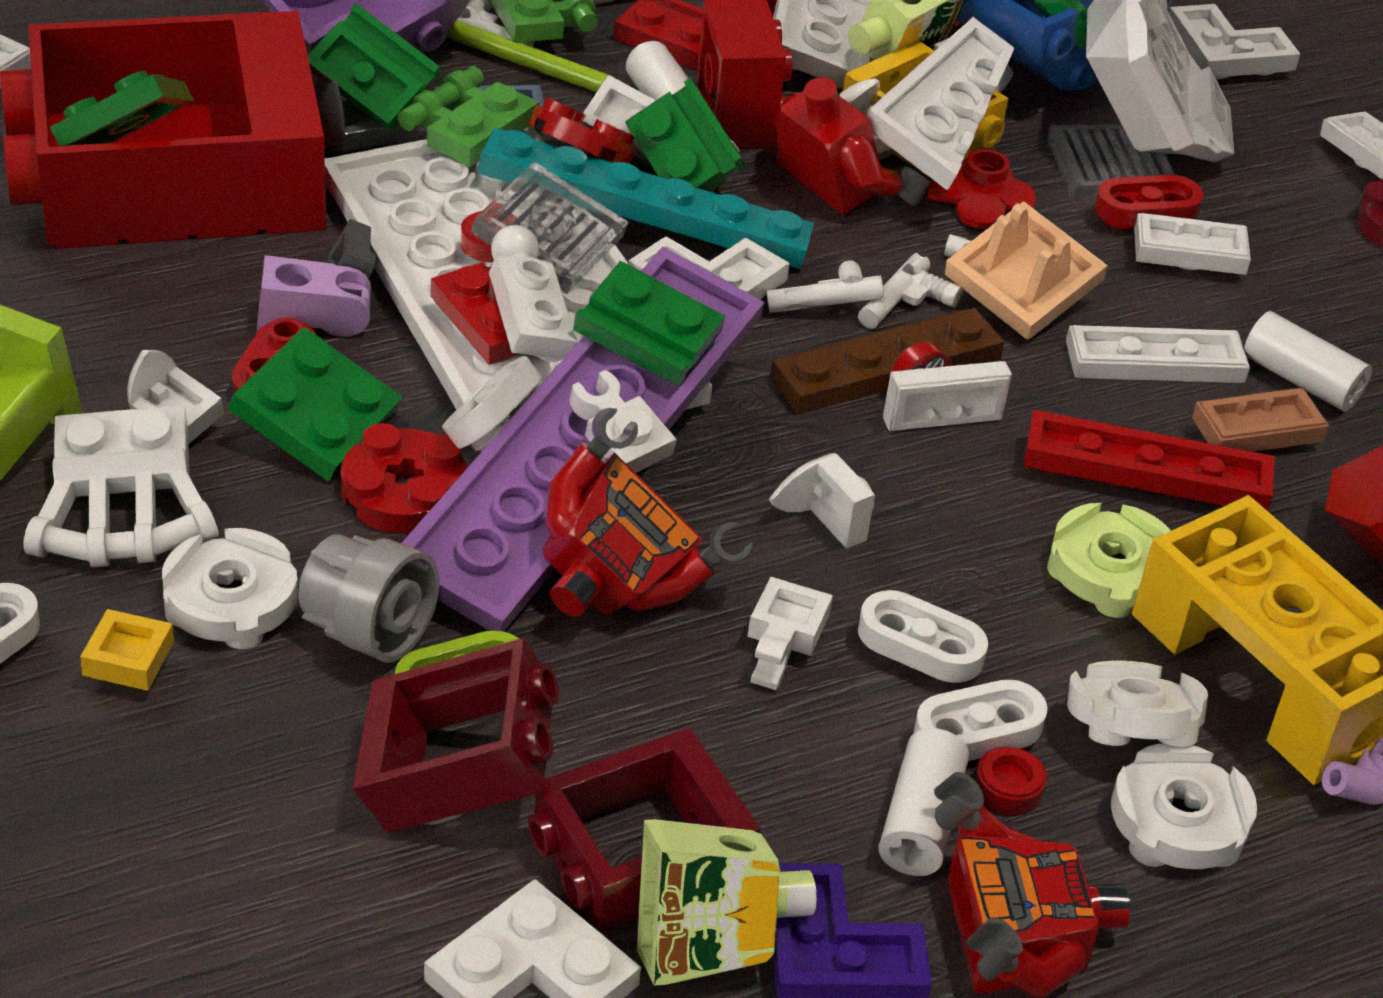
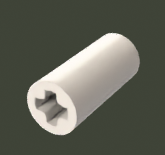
[626,41,688,100]
[1244,311,1372,412]
[879,728,969,876]

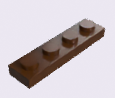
[770,308,1004,415]

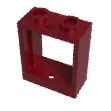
[353,638,559,833]
[528,727,760,933]

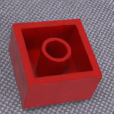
[696,0,792,148]

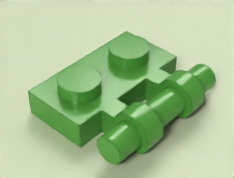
[489,0,598,43]
[398,66,540,167]

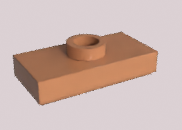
[1192,388,1329,452]

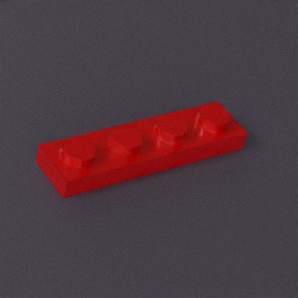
[1023,410,1275,511]

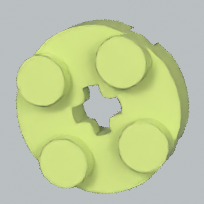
[1047,503,1171,618]

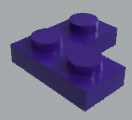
[773,863,932,998]

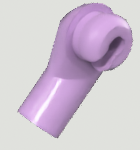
[1322,737,1383,805]

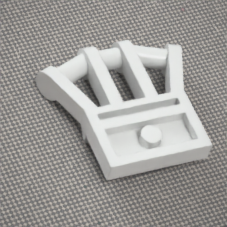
[23,405,219,567]

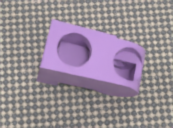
[256,255,371,337]

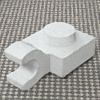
[747,577,833,690]

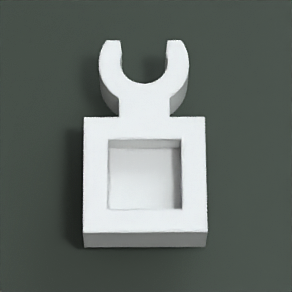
[569,370,677,473]

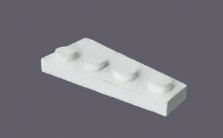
[866,17,1014,191]

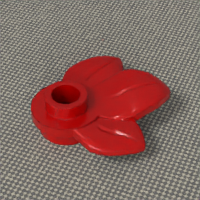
[927,149,1036,229]

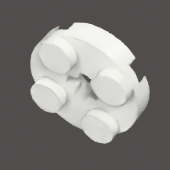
[162,528,298,649]
[1067,661,1208,747]
[1111,743,1257,869]

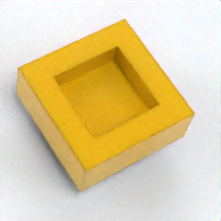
[80,609,174,691]

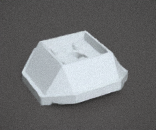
[1086,0,1234,162]

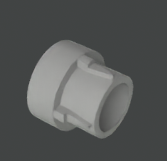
[299,534,440,663]

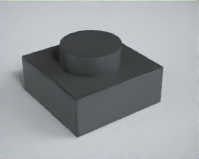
[325,218,376,293]

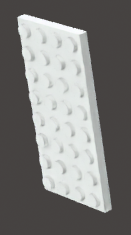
[325,127,712,452]

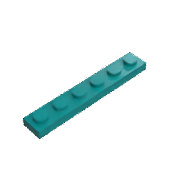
[477,128,814,270]

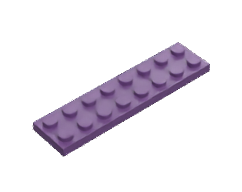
[402,246,765,632]

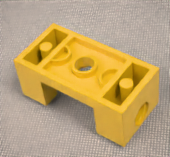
[1131,495,1383,785]

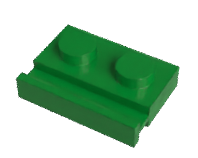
[308,3,441,132]
[625,78,748,192]
[573,260,725,386]

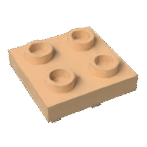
[945,202,1108,340]

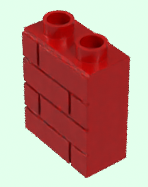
[0,11,326,249]

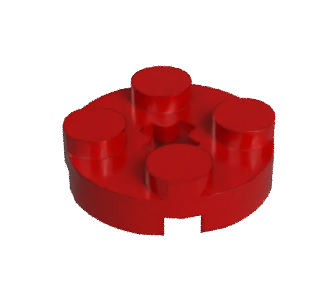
[528,97,637,164]
[341,423,468,533]

